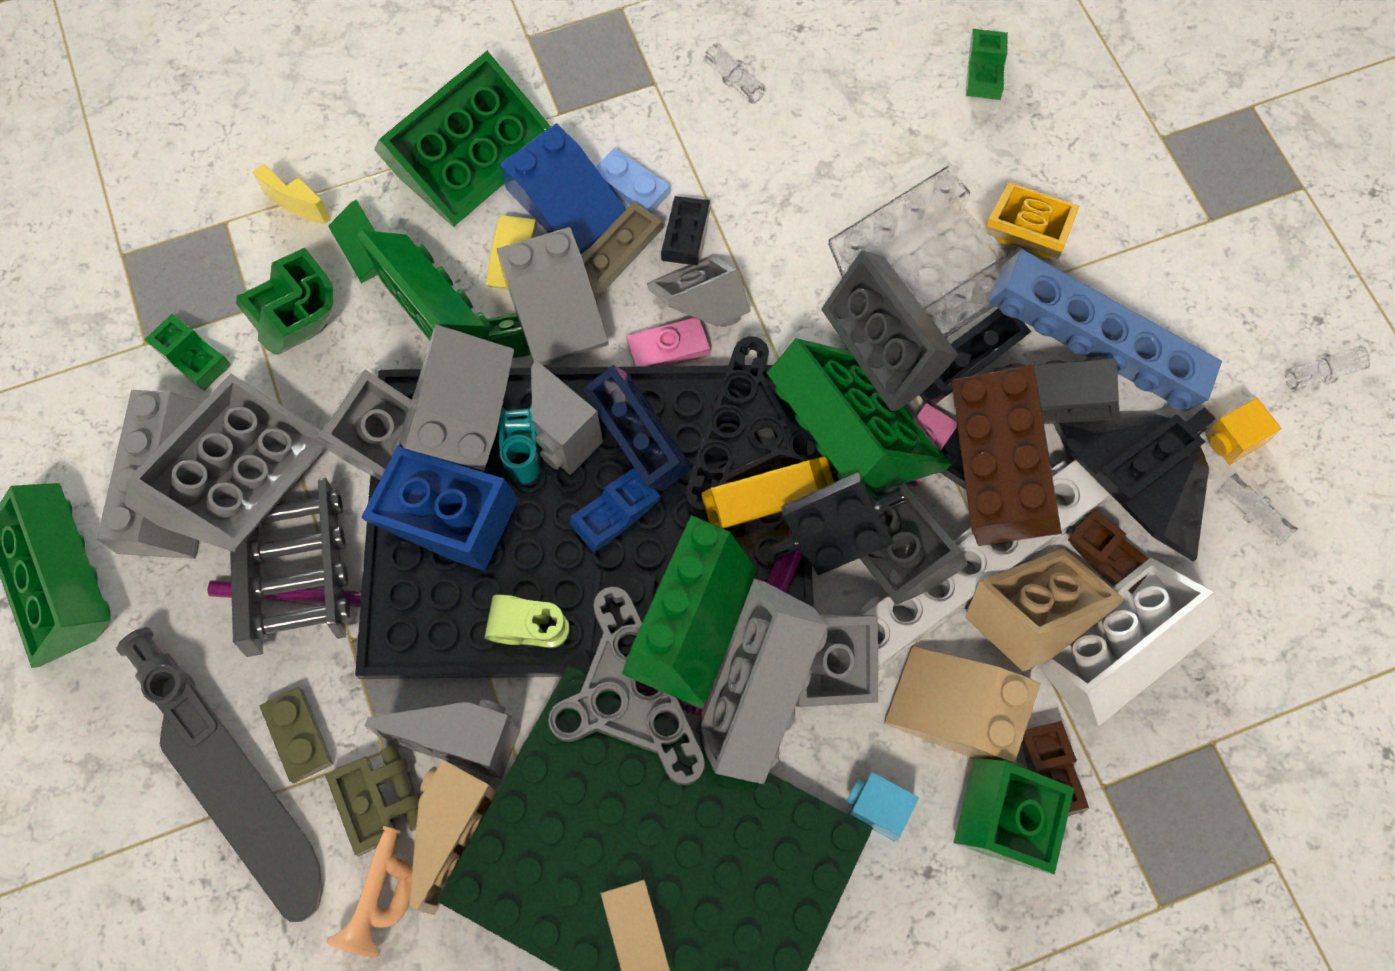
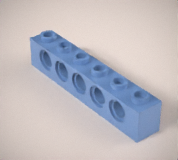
[988,249,1222,411]

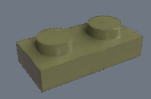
[259,687,333,784]

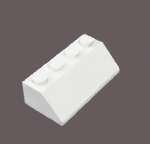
[1038,557,1222,727]

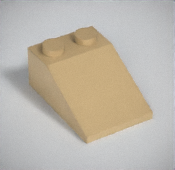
[965,548,1124,672]
[884,646,1041,764]
[409,760,497,915]

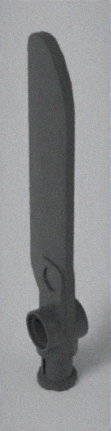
[116,627,322,922]

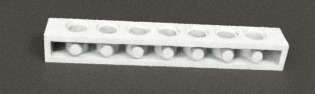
[859,460,1111,671]

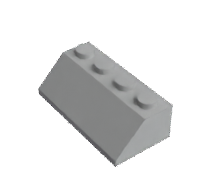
[97,389,202,559]
[696,578,828,784]

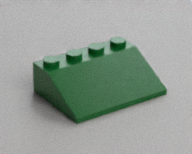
[374,51,551,227]
[767,338,951,492]

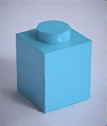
[846,772,919,841]

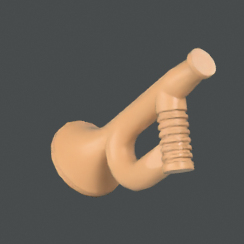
[326,826,413,957]

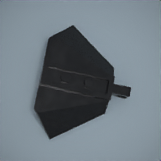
[1054,407,1216,562]

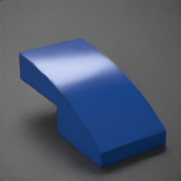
[569,468,661,553]

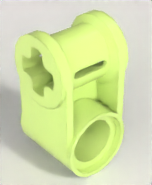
[485,595,570,648]

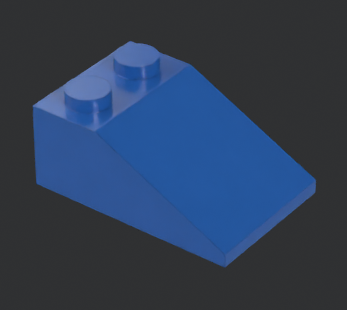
[499,123,626,254]
[361,446,518,571]

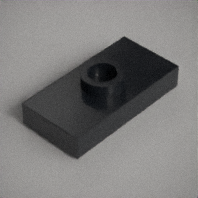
[661,196,711,266]

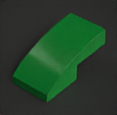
[966,29,1008,100]
[144,314,231,391]

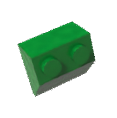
[953,758,1074,875]

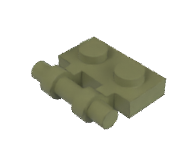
[325,745,421,857]

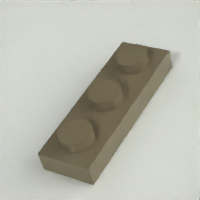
[582,201,663,300]

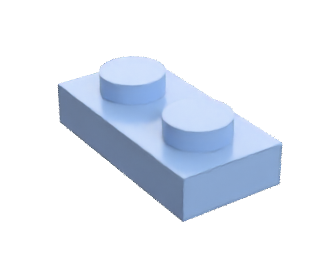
[596,148,671,213]

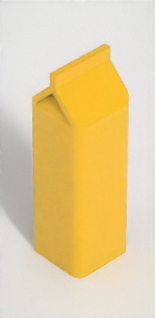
[702,457,834,529]

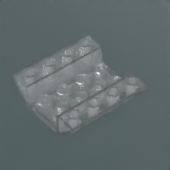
[828,166,1021,339]

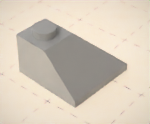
[646,255,751,327]

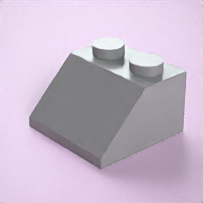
[531,361,603,475]
[796,614,878,707]

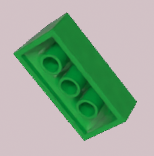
[356,230,493,342]
[0,483,111,668]
[622,515,758,709]

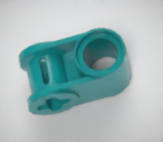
[497,404,541,484]

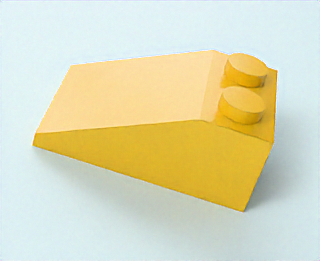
[986,182,1080,259]

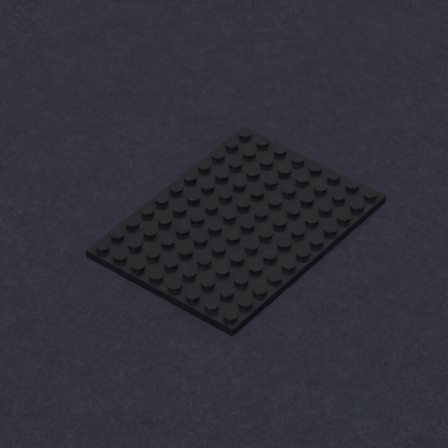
[355,365,814,679]

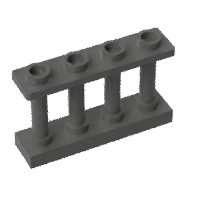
[230,478,351,657]

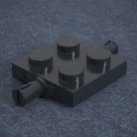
[769,472,907,576]

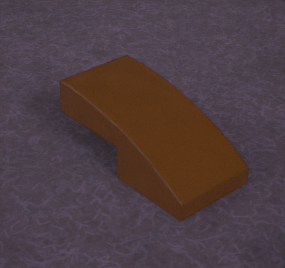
[1068,509,1149,594]
[1022,721,1089,816]

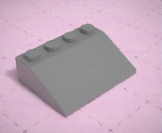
[125,374,325,552]

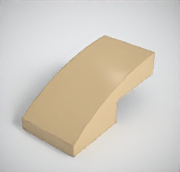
[601,880,670,971]

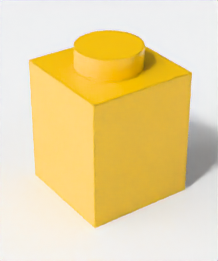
[1206,397,1282,465]

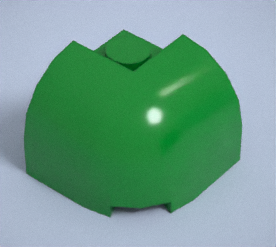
[236,247,333,354]

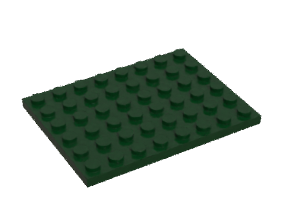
[436,665,873,971]

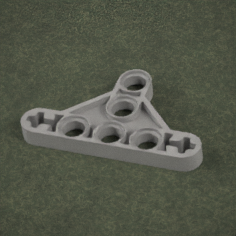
[548,587,705,785]

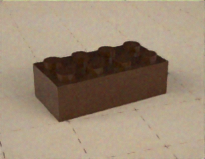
[952,365,1062,546]

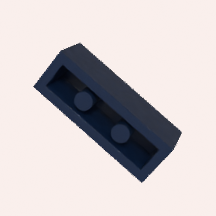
[582,365,693,492]

